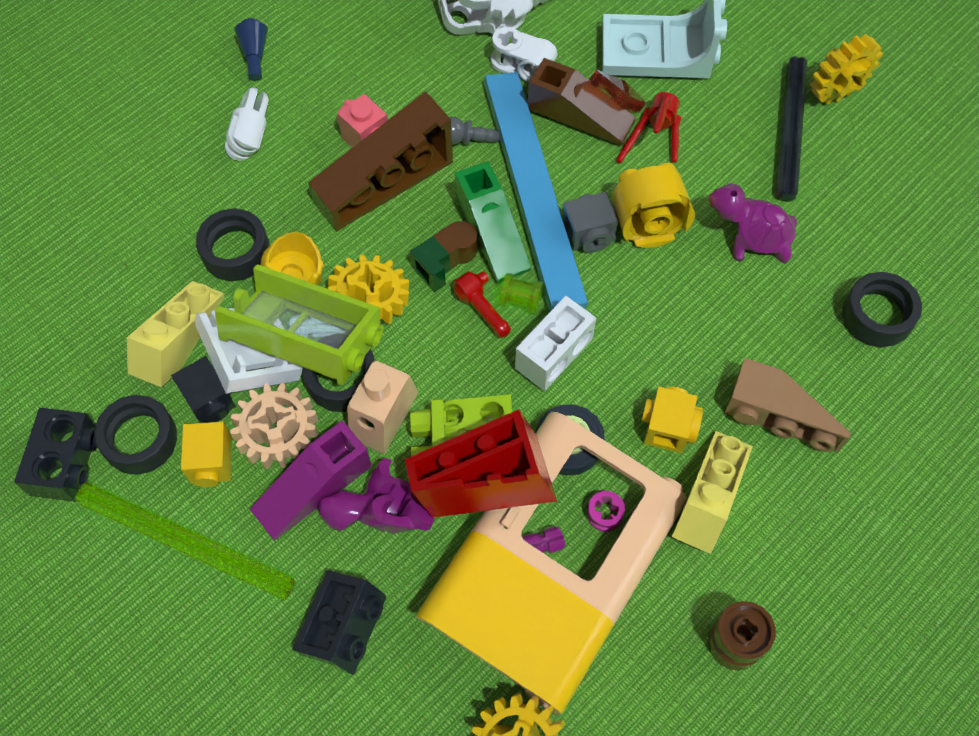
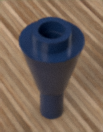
[234,18,268,81]

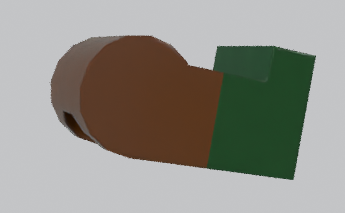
[410,221,478,293]

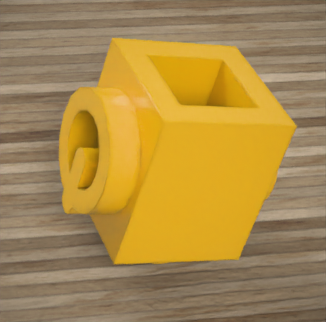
[641,386,703,453]

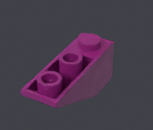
[250,420,372,541]

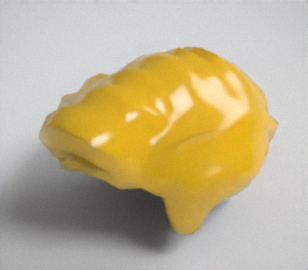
[260,231,324,285]

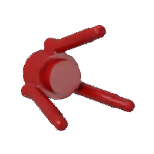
[616,92,682,163]

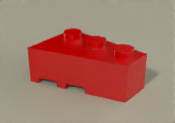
[405,409,557,518]

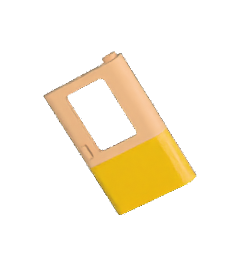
[415,412,687,716]

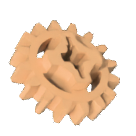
[230,383,319,469]

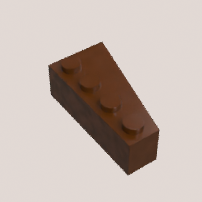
[308,91,453,232]

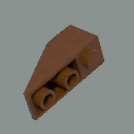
[528,58,636,146]

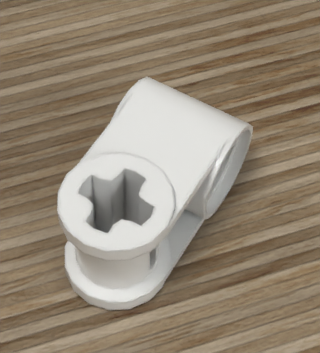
[490,27,558,83]

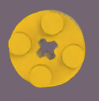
[612,163,695,248]

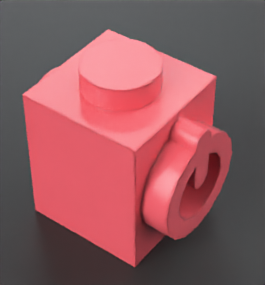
[336,94,388,148]

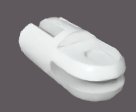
[225,87,269,161]

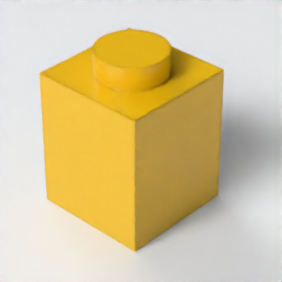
[181,422,232,487]

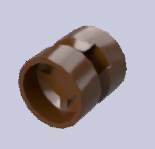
[708,601,776,671]

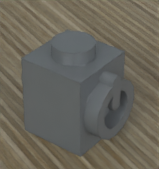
[563,192,620,253]

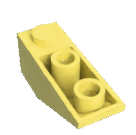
[127,281,224,387]
[672,431,753,554]

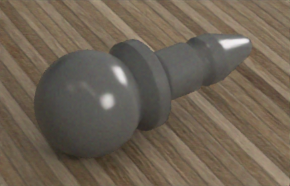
[449,117,500,145]

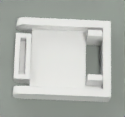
[195,308,302,393]

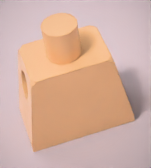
[347,361,418,455]

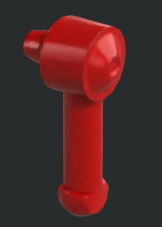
[452,271,511,338]

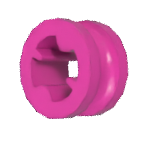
[587,491,625,532]

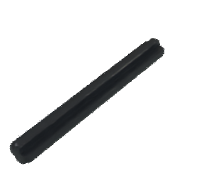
[777,56,807,202]

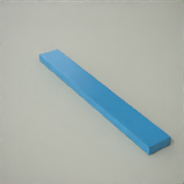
[484,72,588,313]

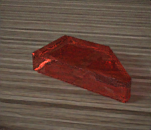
[589,69,647,112]

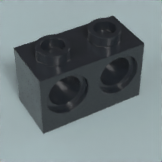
[14,407,97,502]

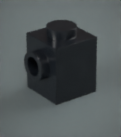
[171,356,236,423]

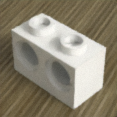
[515,296,596,391]

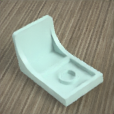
[602,0,727,78]

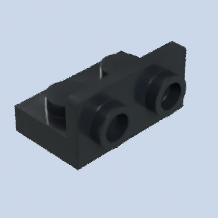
[292,571,386,675]

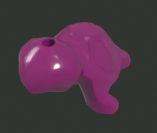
[708,183,797,264]
[317,458,434,534]

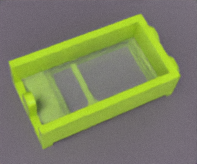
[214,264,383,385]

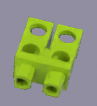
[410,394,512,456]

